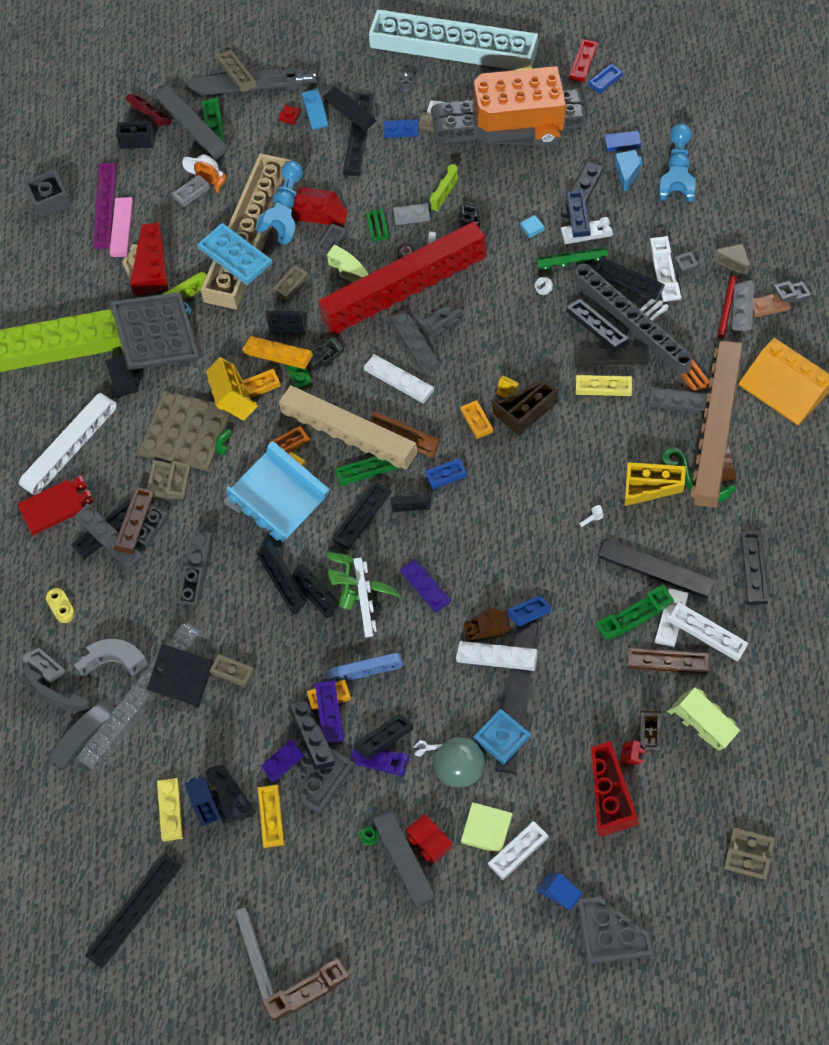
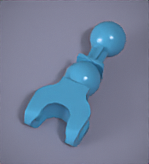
[659,123,696,202]
[255,161,303,245]

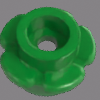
[359,825,380,845]

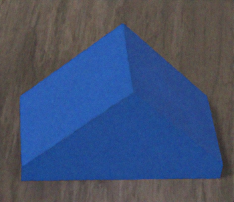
[536,873,583,911]

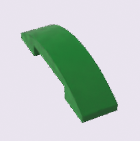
[595,584,674,640]

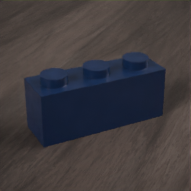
[185,776,221,826]

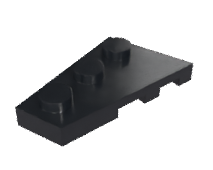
[205,764,256,824]

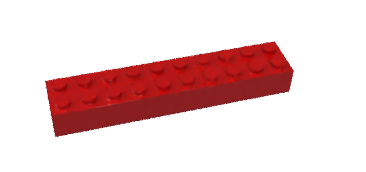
[318,222,486,335]

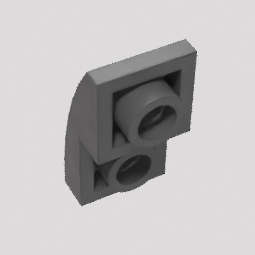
[138,505,169,546]

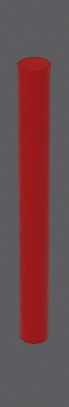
[717,276,737,338]

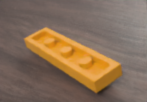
[242,336,313,369]

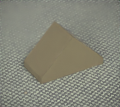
[715,244,750,276]

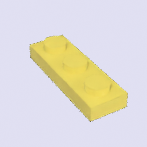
[576,375,632,396]
[157,778,183,841]

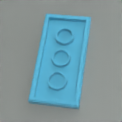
[197,223,272,286]

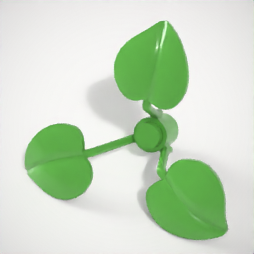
[325,552,401,610]

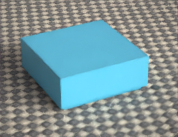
[520,215,544,238]

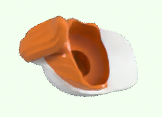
[182,154,227,193]

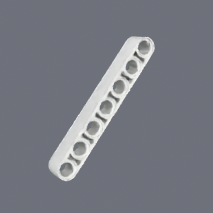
[19,393,117,495]

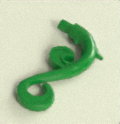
[661,447,736,503]

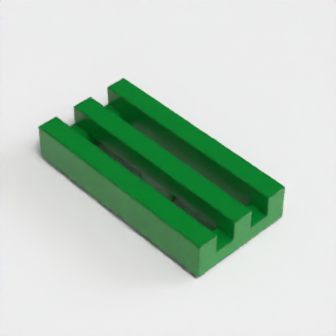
[366,208,389,242]

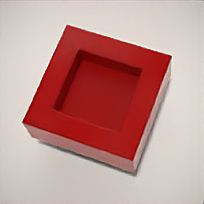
[279,105,301,125]

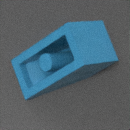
[302,89,328,130]
[615,150,642,191]

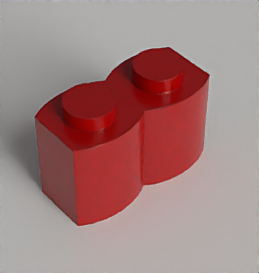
[406,814,453,864]

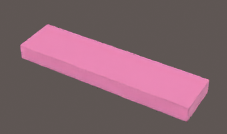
[110,197,133,257]

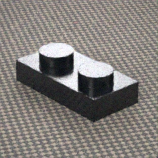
[391,494,430,512]

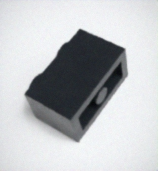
[116,121,155,149]
[105,355,140,398]

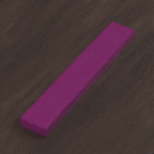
[93,163,117,249]

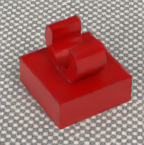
[619,740,645,766]

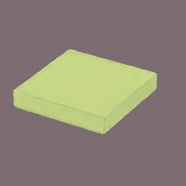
[461,802,513,853]

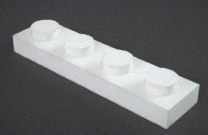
[364,354,434,404]
[354,558,377,637]
[667,602,748,662]
[456,641,538,671]

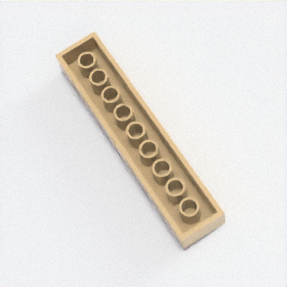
[201,154,292,310]

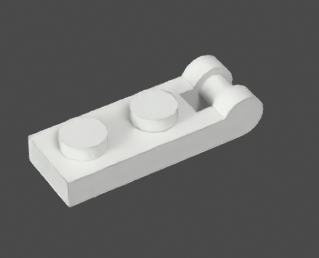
[561,217,613,245]

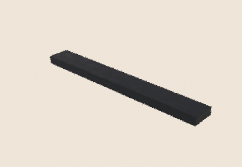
[495,622,537,774]

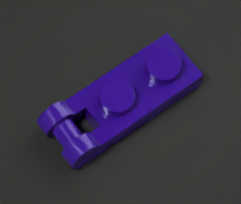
[350,747,410,777]

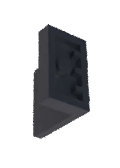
[266,310,308,335]

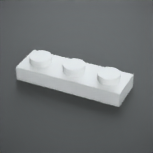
[655,588,689,648]
[488,821,548,880]

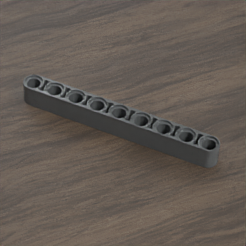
[575,264,692,375]

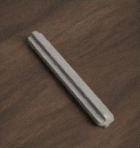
[235,908,274,1000]

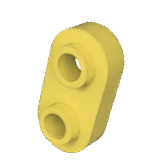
[46,588,75,623]

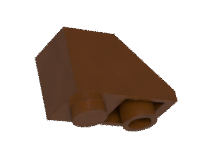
[464,608,511,642]

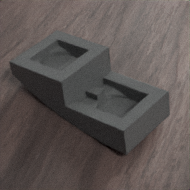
[773,281,812,302]

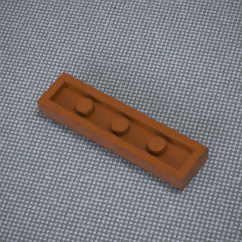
[370,411,441,458]

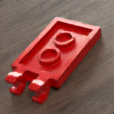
[17,476,94,536]

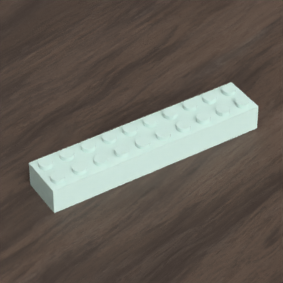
[369,9,538,70]

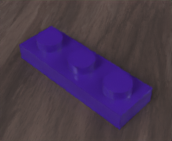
[400,559,451,613]
[315,680,344,744]

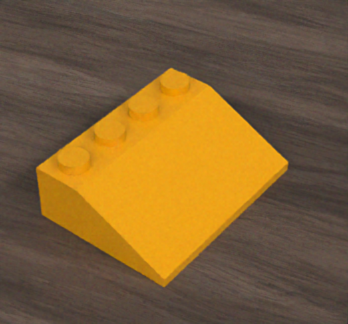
[738,338,829,426]

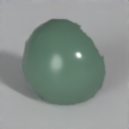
[433,736,486,788]

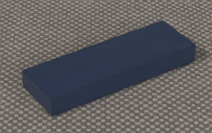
[566,190,591,238]

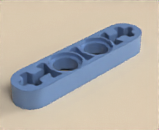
[326,653,403,682]

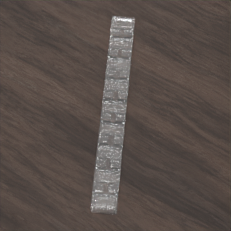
[78,622,204,772]

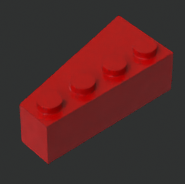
[591,741,639,837]

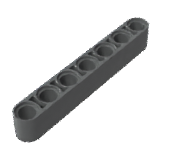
[154,84,228,161]

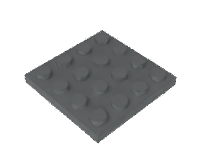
[110,292,199,370]

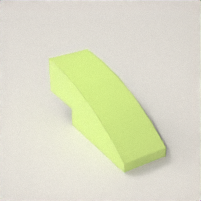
[327,244,369,282]

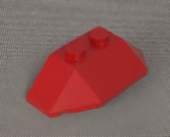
[291,187,348,227]

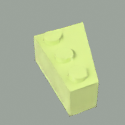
[667,687,740,751]

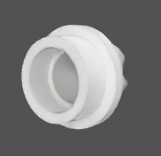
[535,277,553,295]

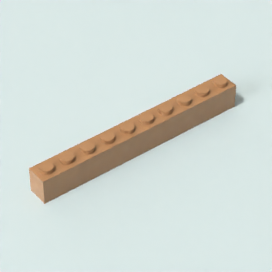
[691,341,742,508]

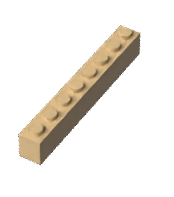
[279,385,418,470]

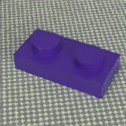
[261,739,305,783]

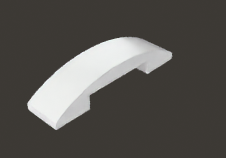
[650,236,681,302]

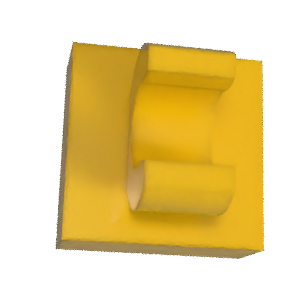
[496,376,519,398]

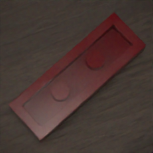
[125,94,172,127]

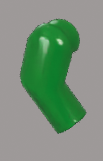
[215,429,232,455]

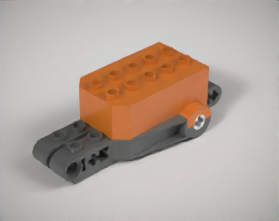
[431,66,587,147]

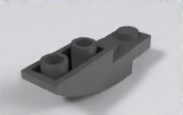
[177,530,213,606]

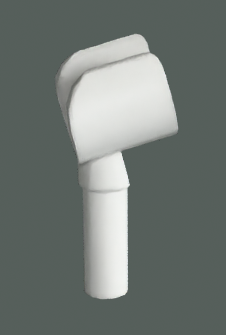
[579,505,604,527]
[414,740,443,756]

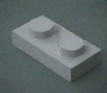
[172,175,210,207]
[393,203,430,225]
[23,648,66,683]

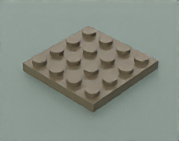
[139,391,232,471]

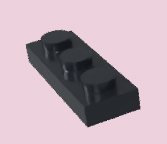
[292,564,340,618]
[354,714,413,760]

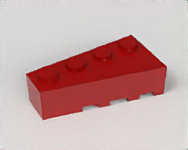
[130,222,169,296]

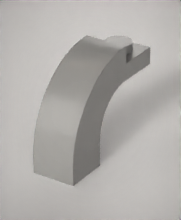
[74,639,148,678]

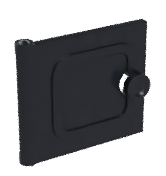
[146,644,214,708]

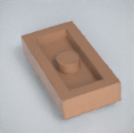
[753,294,790,317]

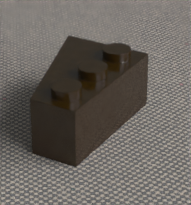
[492,379,558,436]

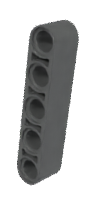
[371,809,435,907]

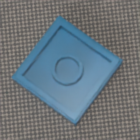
[473,708,531,765]

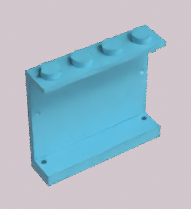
[226,441,330,543]

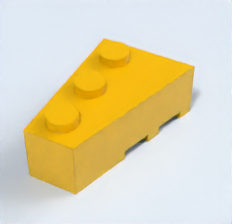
[206,357,258,421]
[624,462,686,506]

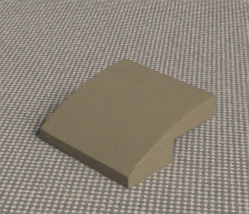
[147,460,190,499]
[724,827,775,880]

